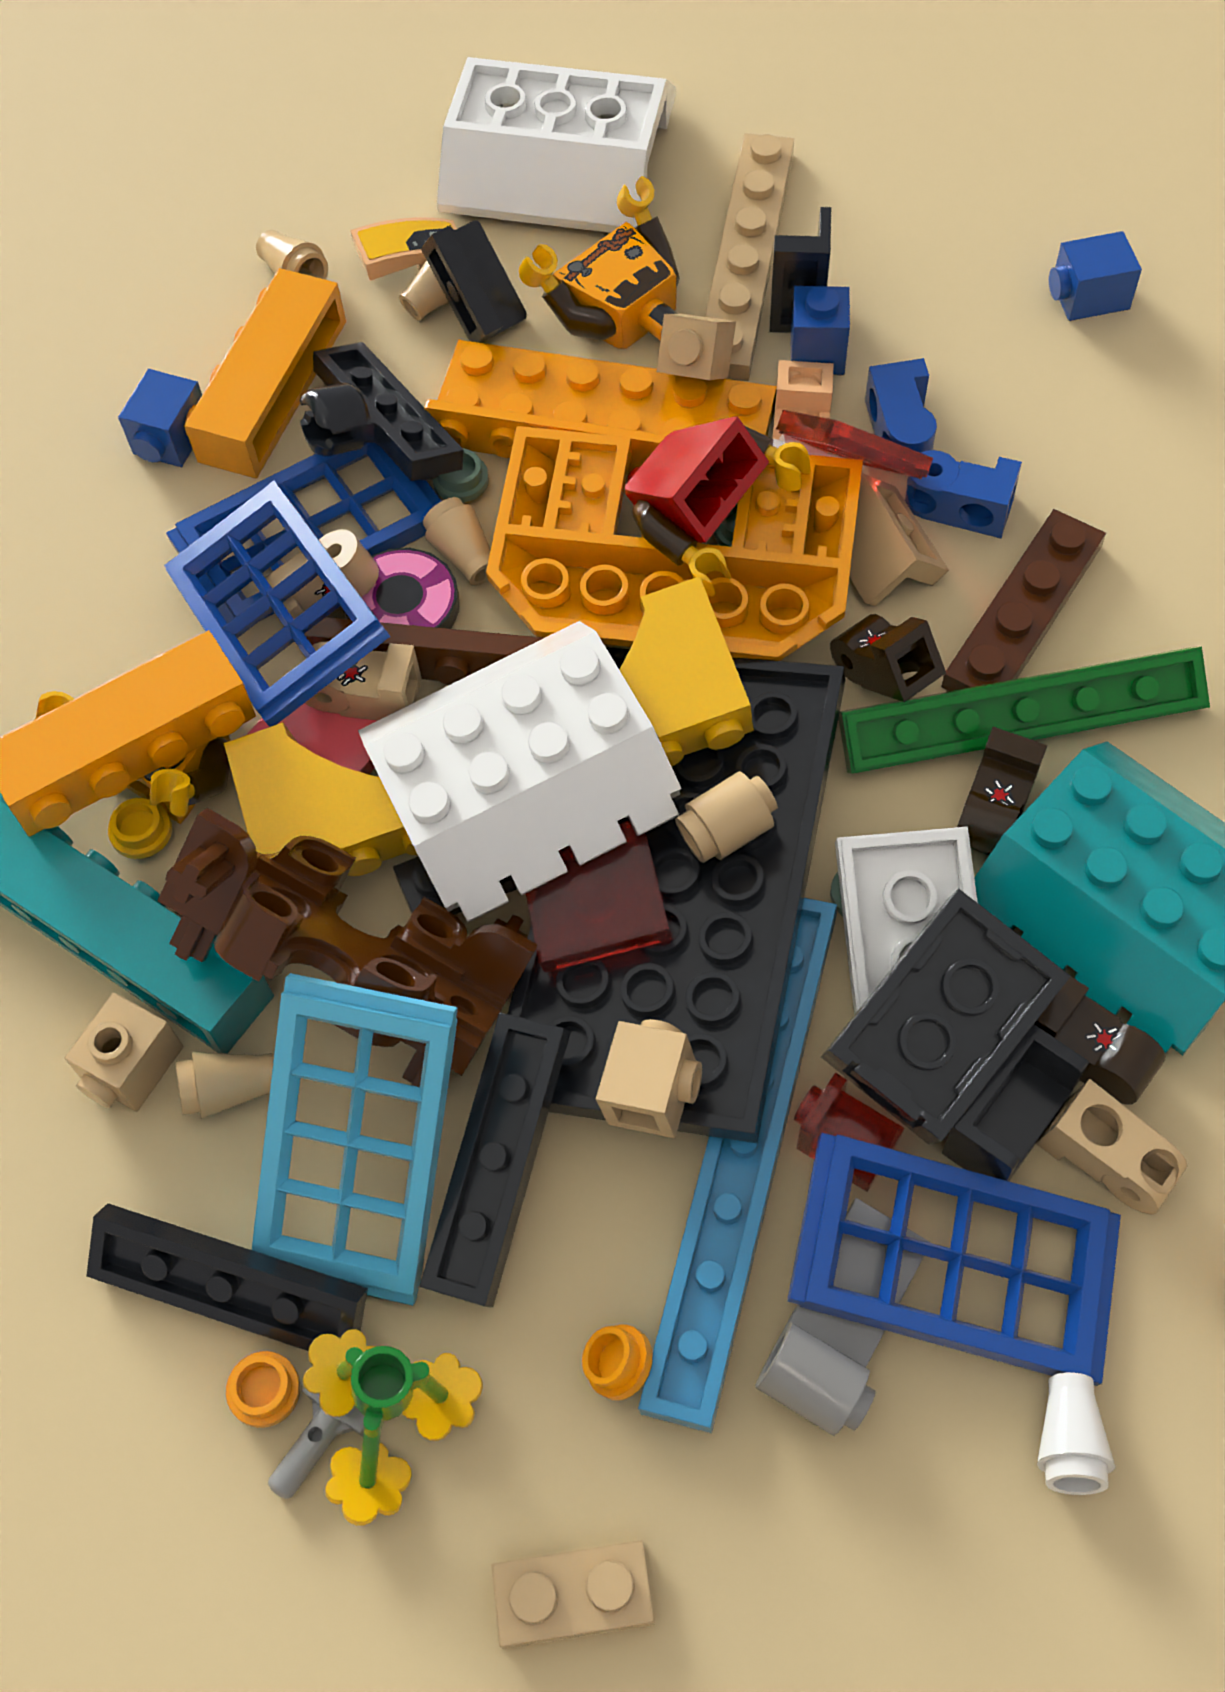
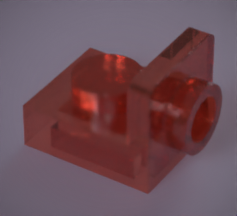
[794,1072,905,1192]

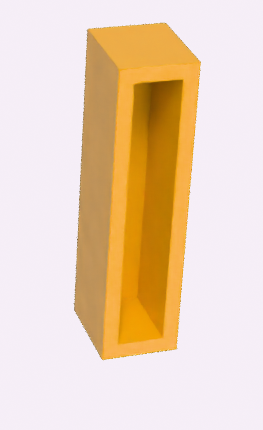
[184,268,346,479]
[0,630,256,837]

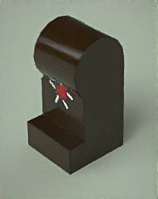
[830,614,946,702]
[957,727,1048,855]
[1034,977,1166,1104]

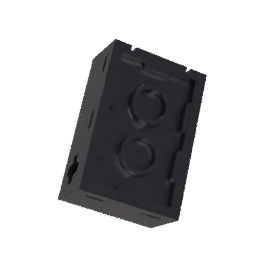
[821,888,1071,1144]

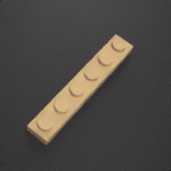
[705,133,794,381]

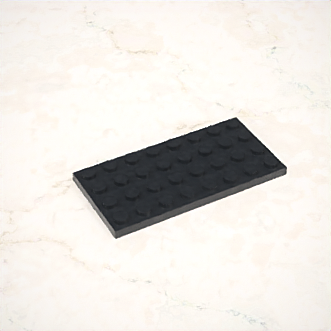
[507,647,846,1143]

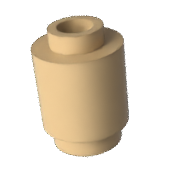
[675,771,778,863]

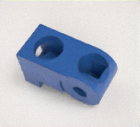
[865,358,937,474]
[905,450,1022,539]

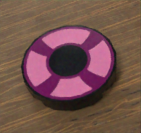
[342,548,459,629]

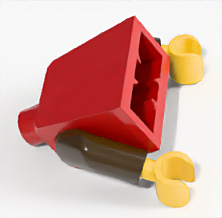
[625,416,811,596]

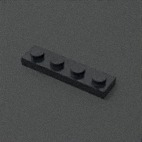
[419,1012,571,1307]
[86,1203,368,1351]

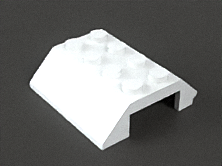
[358,621,682,922]

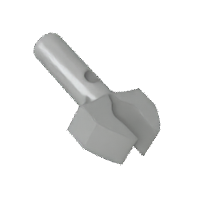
[268,1388,364,1499]

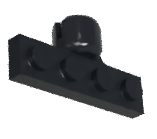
[300,342,464,481]

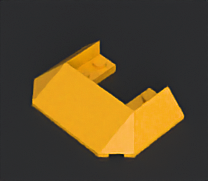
[486,426,863,661]

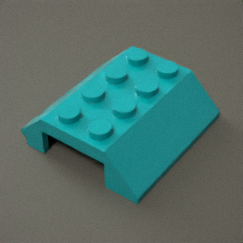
[974,741,1225,1056]

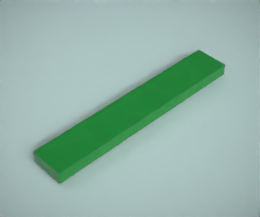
[838,647,1210,774]

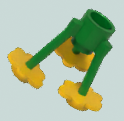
[303,1329,483,1526]

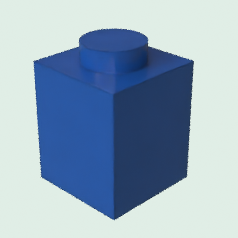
[1049,231,1142,321]
[790,286,850,375]
[118,369,202,467]

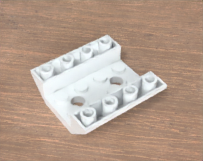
[437,57,676,233]

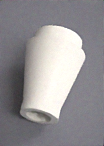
[1037,1373,1115,1495]

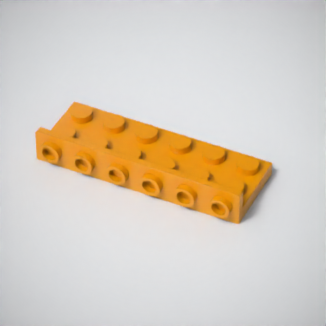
[424,340,777,475]

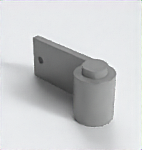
[755,1198,931,1436]

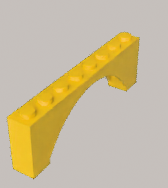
[224,576,754,876]

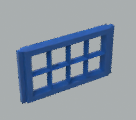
[166,442,441,623]
[164,481,390,727]
[787,1133,1121,1386]

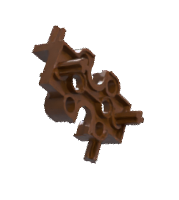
[158,808,538,1087]

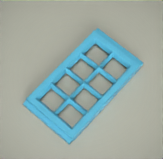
[252,973,458,1306]

